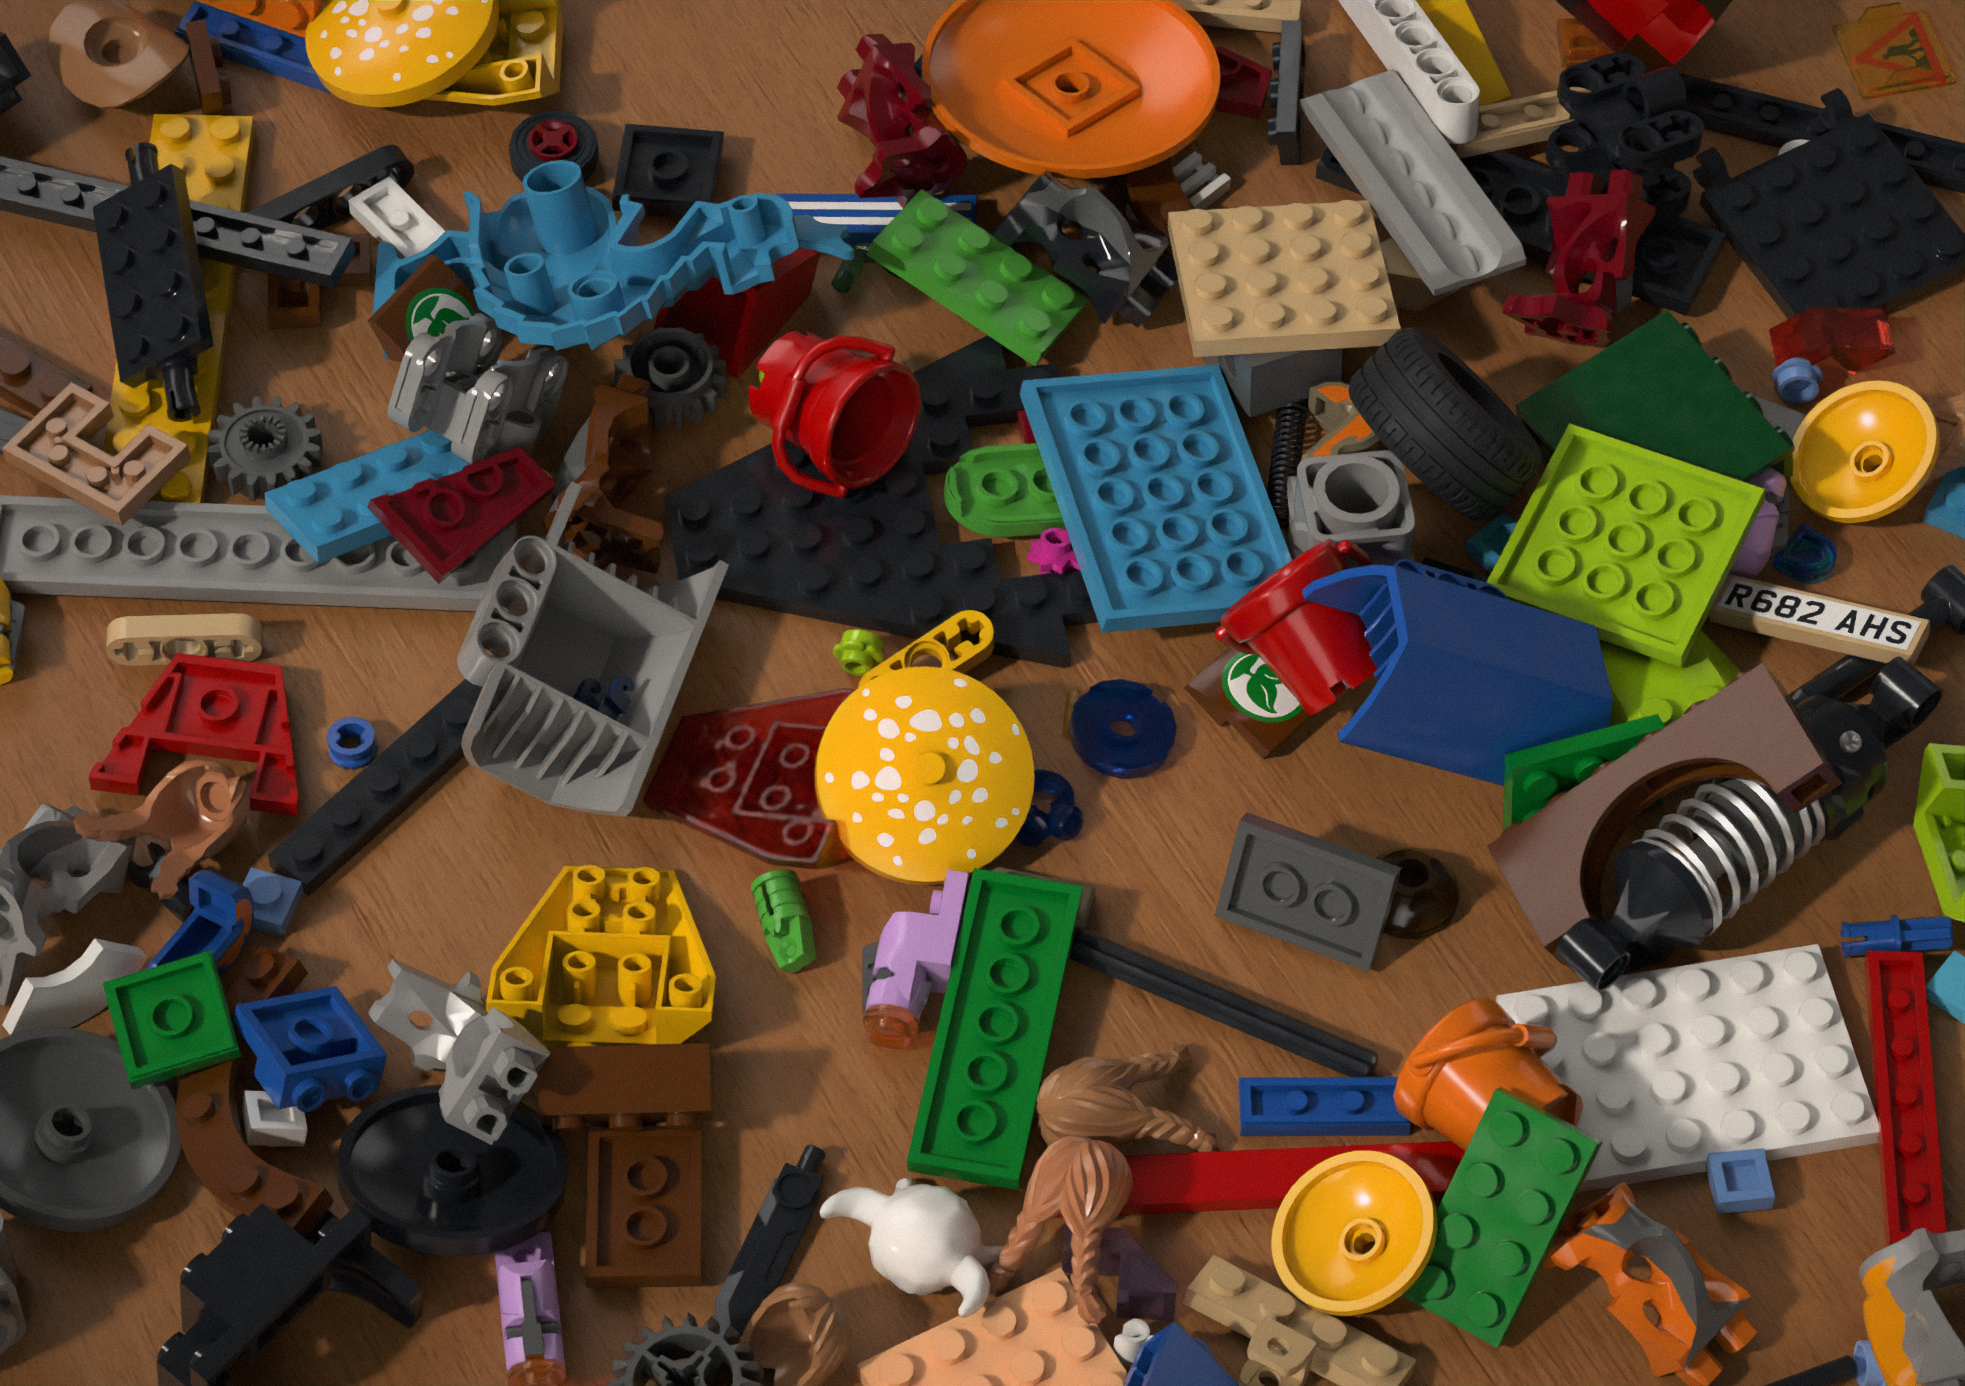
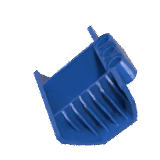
[1302,559,1613,786]

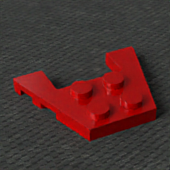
[88,653,300,816]

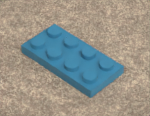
[265,429,470,564]

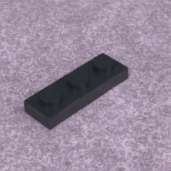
[1268,20,1307,165]

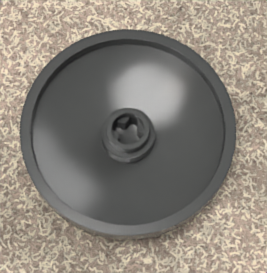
[0,1027,181,1232]

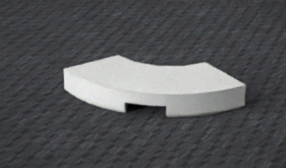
[2,938,148,1035]

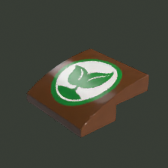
[368,255,489,362]
[1184,648,1314,759]

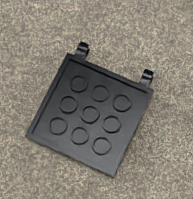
[1693,88,1965,349]

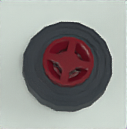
[509,111,599,183]

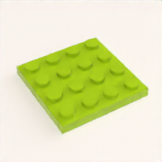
[1486,423,1765,668]

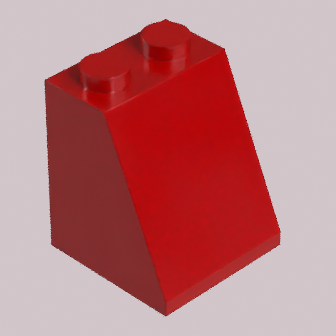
[653,248,821,378]

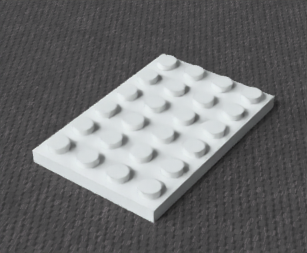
[1495,944,1879,1192]

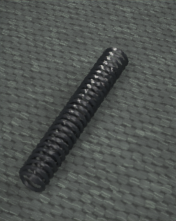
[1267,398,1309,529]

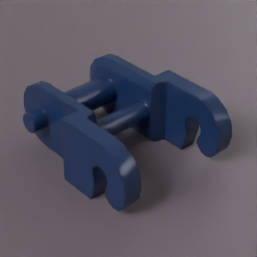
[573,676,634,721]

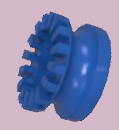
[326,717,377,770]

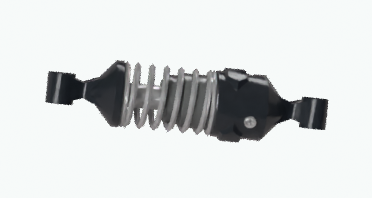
[1555,656,1943,992]

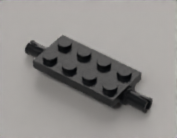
[93,142,214,422]

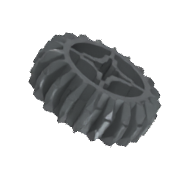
[607,1312,764,1386]

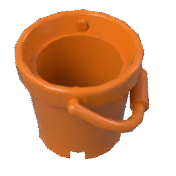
[1393,997,1583,1151]

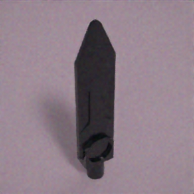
[715,1145,826,1337]

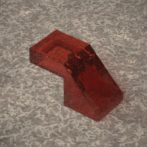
[1769,307,1896,375]

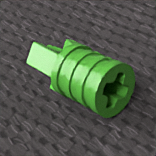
[751,869,816,974]

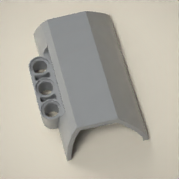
[457,481,729,817]

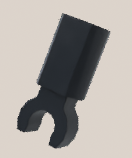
[127,842,194,923]

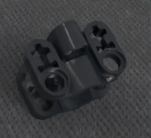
[1546,52,1704,226]

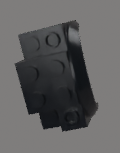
[157,1203,423,1386]

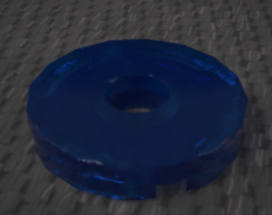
[1068,679,1177,779]

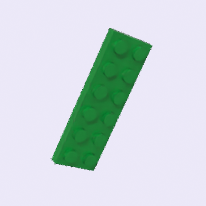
[907,868,1083,1190]

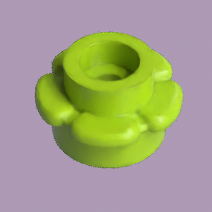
[833,629,884,676]

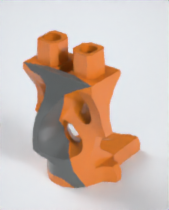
[1543,1182,1758,1386]

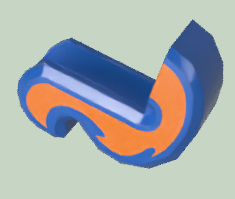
[147,870,255,973]

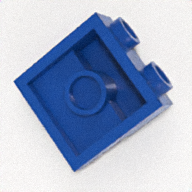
[233,986,387,1112]

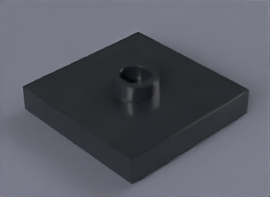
[612,124,725,216]

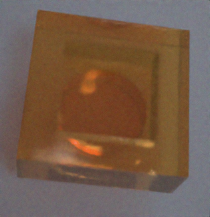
[1556,18,1613,69]

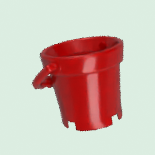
[748,331,922,498]
[1214,539,1377,716]

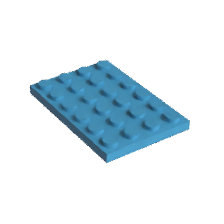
[1020,364,1292,633]

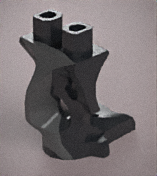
[991,170,1178,328]

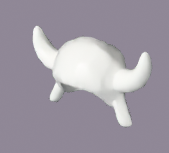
[820,1177,1004,1318]

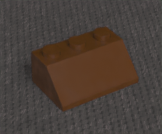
[538,1043,713,1133]

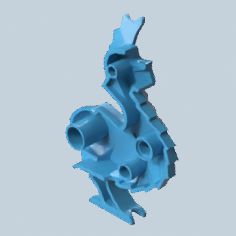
[373,160,855,359]

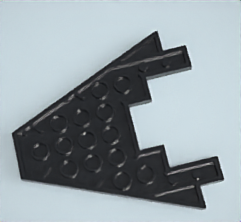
[665,335,1098,668]

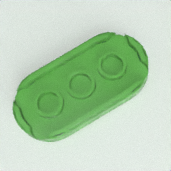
[944,443,1066,537]

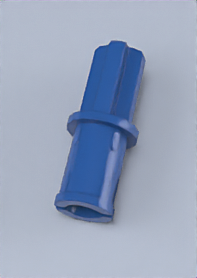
[1840,914,1953,958]

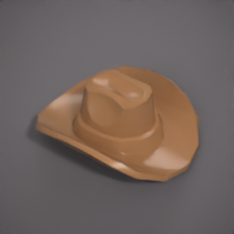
[47,0,190,108]

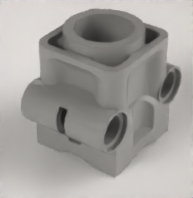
[1287,450,1415,569]

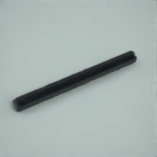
[1070,930,1378,1077]

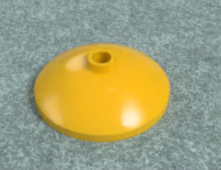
[1790,381,1940,523]
[1271,1150,1437,1316]

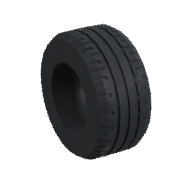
[1348,326,1543,521]

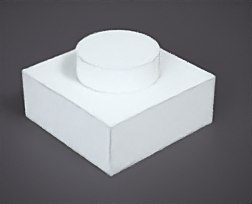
[241,1090,308,1147]

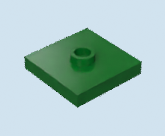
[102,950,242,1090]

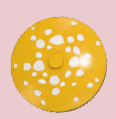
[305,0,500,108]
[815,666,1035,885]

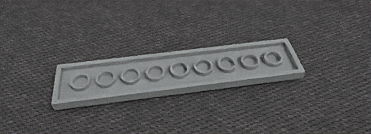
[0,495,518,613]

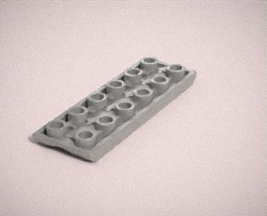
[1299,69,1526,296]

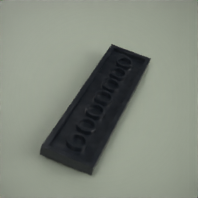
[1316,147,1726,316]

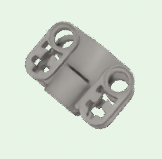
[387,313,569,464]

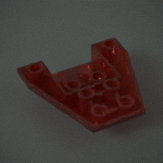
[643,688,857,870]

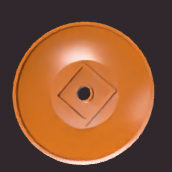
[922,0,1220,179]

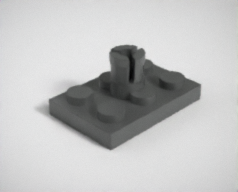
[1215,812,1401,972]

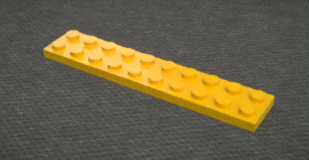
[103,114,255,503]

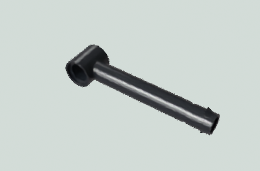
[1788,565,1965,706]

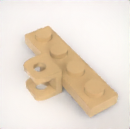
[1183,1255,1417,1386]

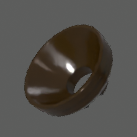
[1375,847,1459,939]

